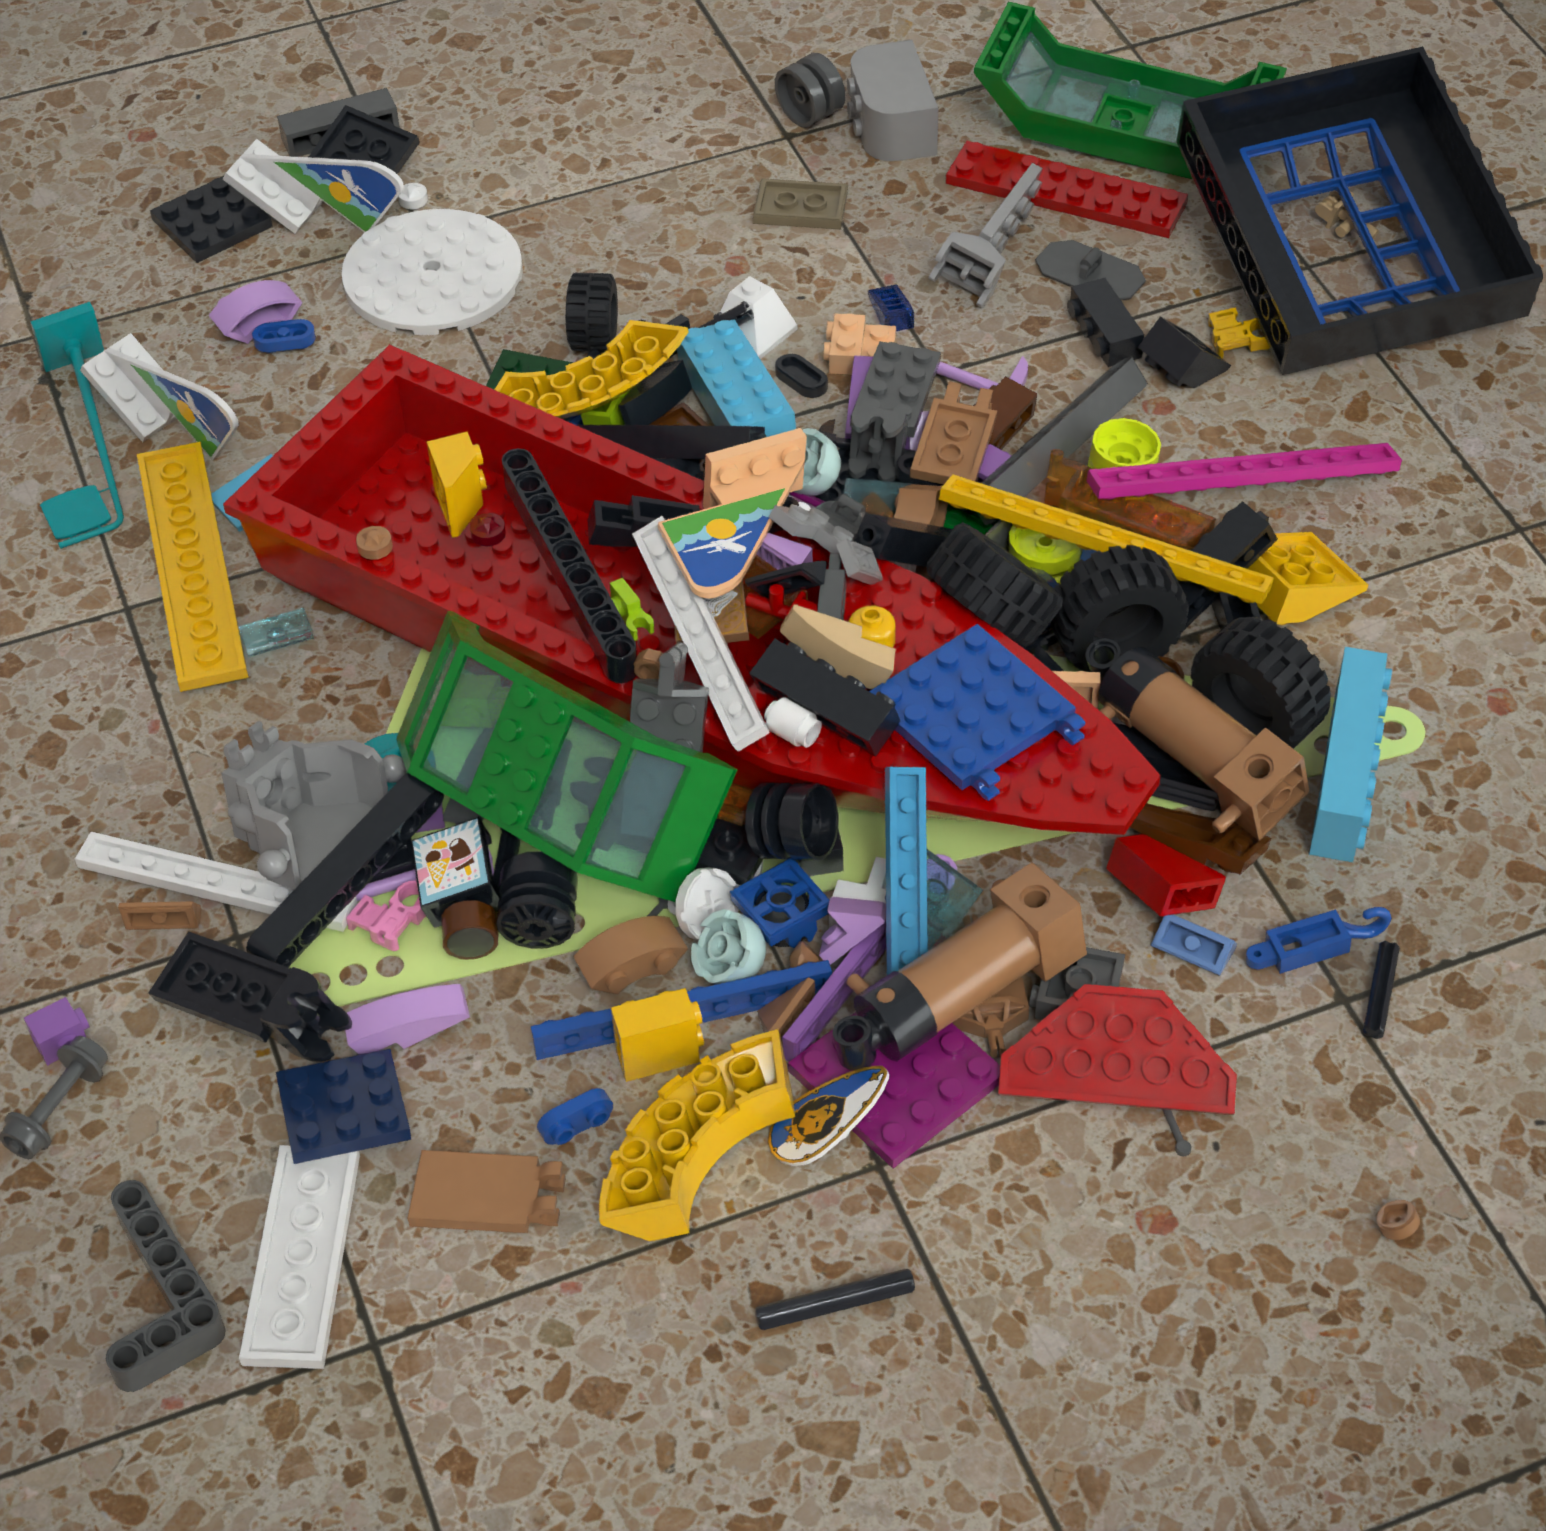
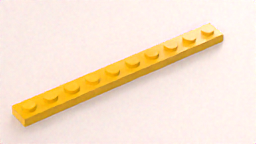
[939,474,1274,604]

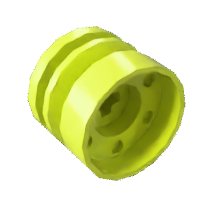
[1084,418,1161,506]

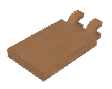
[910,381,997,485]
[407,1150,566,1233]

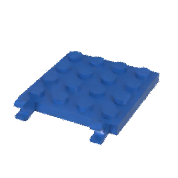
[869,624,1086,801]

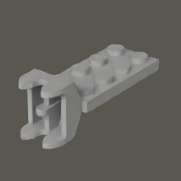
[928,163,1043,308]

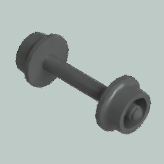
[0,1036,108,1159]

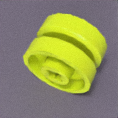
[1008,525,1082,584]

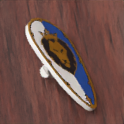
[768,1066,889,1166]

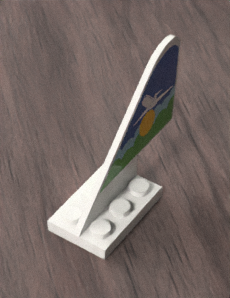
[223,139,404,234]
[80,333,239,460]

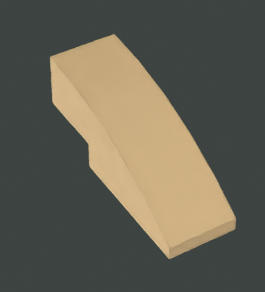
[780,604,895,690]

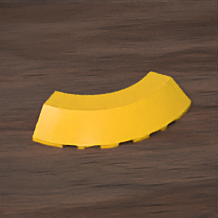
[494,320,689,419]
[599,1029,795,1241]

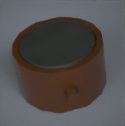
[441,900,498,960]

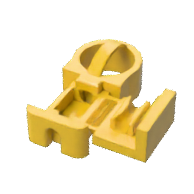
[1208,307,1270,358]

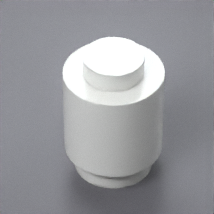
[764,697,822,748]

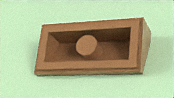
[118,901,202,930]

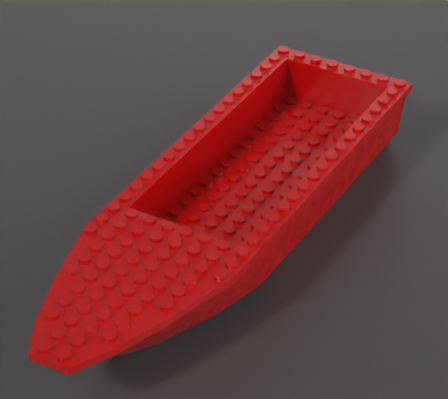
[223,344,1161,835]

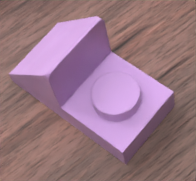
[819,897,886,965]

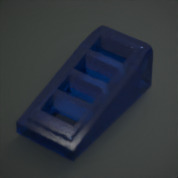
[868,284,914,331]

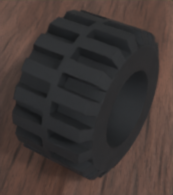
[565,272,618,352]

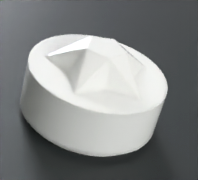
[398,183,428,210]

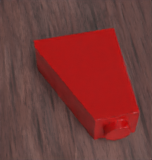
[1106,834,1226,916]

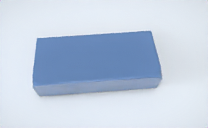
[1151,915,1237,976]

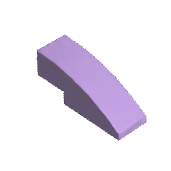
[345,984,470,1055]

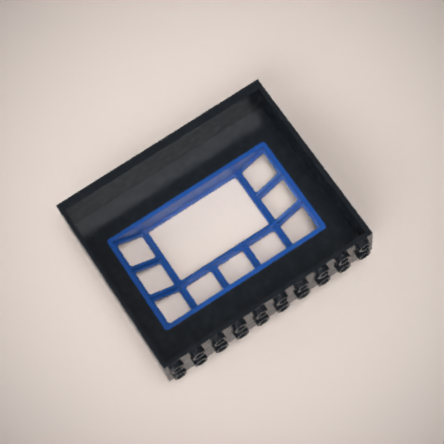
[1176,46,1543,375]

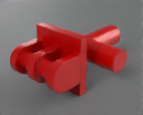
[745,584,818,641]

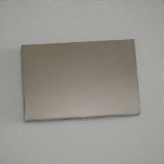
[753,178,848,230]

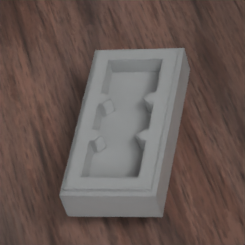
[836,539,883,585]

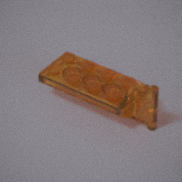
[1044,449,1216,550]

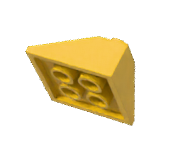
[1248,532,1369,625]

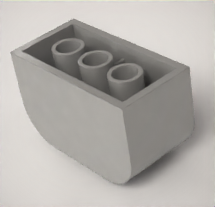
[847,39,938,161]

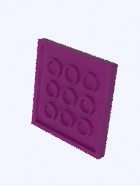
[788,1012,1000,1169]

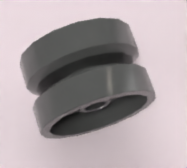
[774,52,845,128]

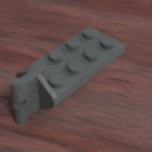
[620,642,709,837]

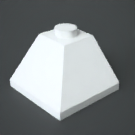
[720,276,797,359]

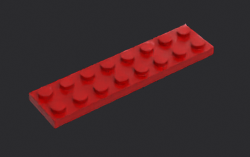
[946,141,1188,239]

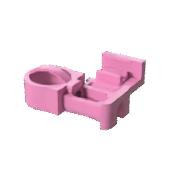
[346,880,426,951]

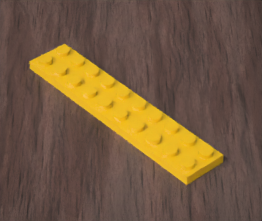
[137,442,249,692]

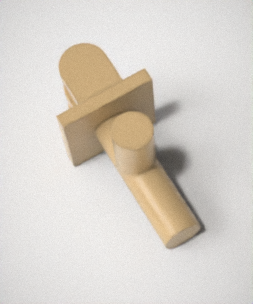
[1315,190,1379,239]

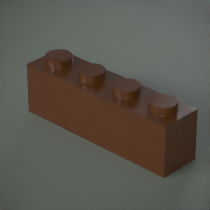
[973,376,1037,450]

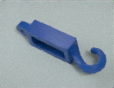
[1246,907,1392,974]

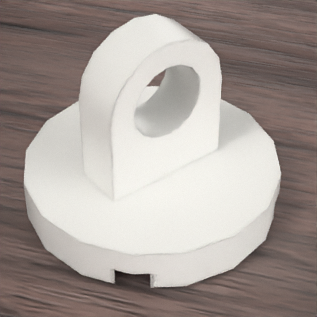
[668,867,739,941]

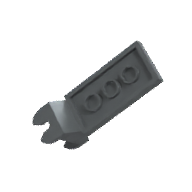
[848,341,941,484]

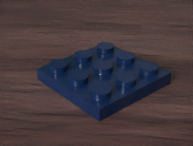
[276,1049,411,1164]

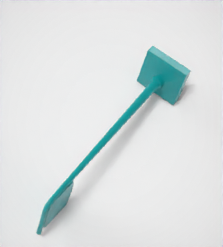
[30,302,124,549]

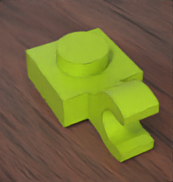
[610,577,654,641]

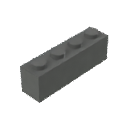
[277,88,400,157]

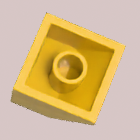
[427,432,487,538]

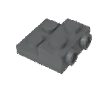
[1029,947,1125,1020]

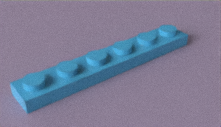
[885,767,928,975]

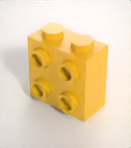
[611,988,704,1082]

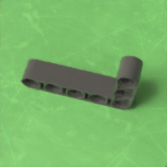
[105,1180,226,1392]

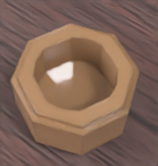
[634,648,663,679]

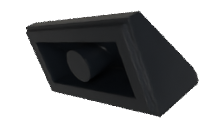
[745,561,826,599]

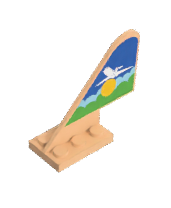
[658,428,807,599]

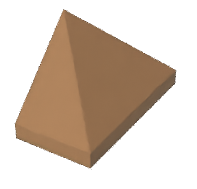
[757,977,815,1046]

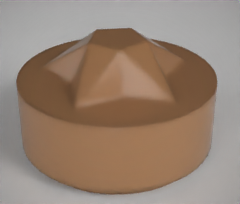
[356,526,393,560]
[1376,1200,1420,1240]

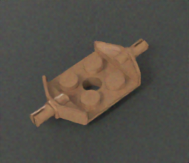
[953,914,1029,1058]

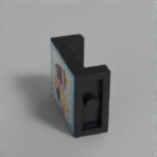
[411,817,500,928]

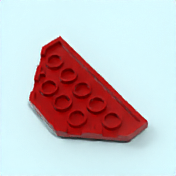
[998,984,1237,1115]

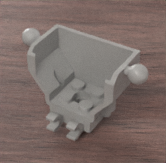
[221,721,407,890]

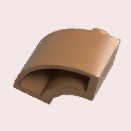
[893,484,948,527]
[573,916,688,995]

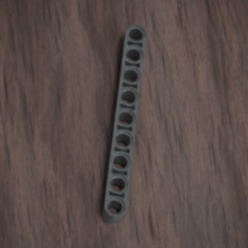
[977,356,1148,525]

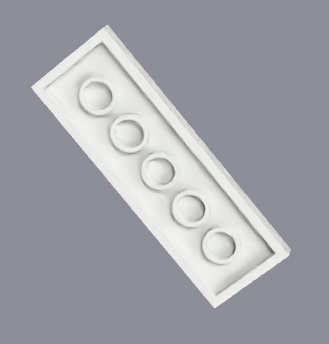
[239,1145,360,1369]

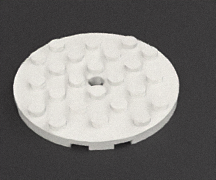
[342,209,523,335]

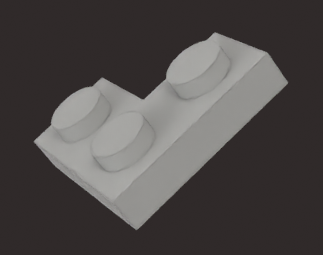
[769,504,854,553]

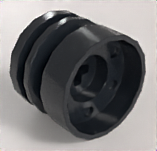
[745,782,839,860]
[496,852,578,949]

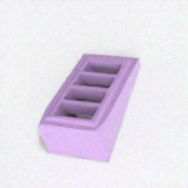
[753,533,813,571]

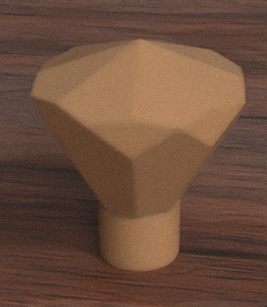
[789,941,824,968]

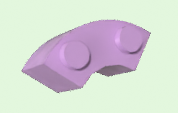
[209,280,302,344]

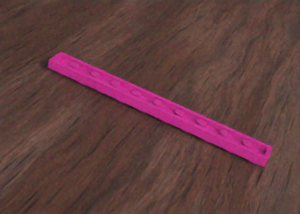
[1086,443,1402,500]

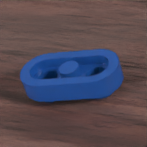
[252,319,316,353]
[537,1088,613,1145]

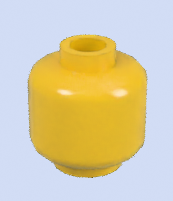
[849,605,896,648]

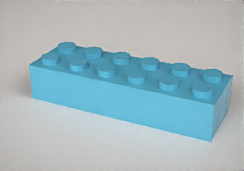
[677,320,796,437]
[1309,647,1392,862]

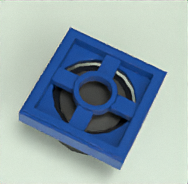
[730,857,830,948]

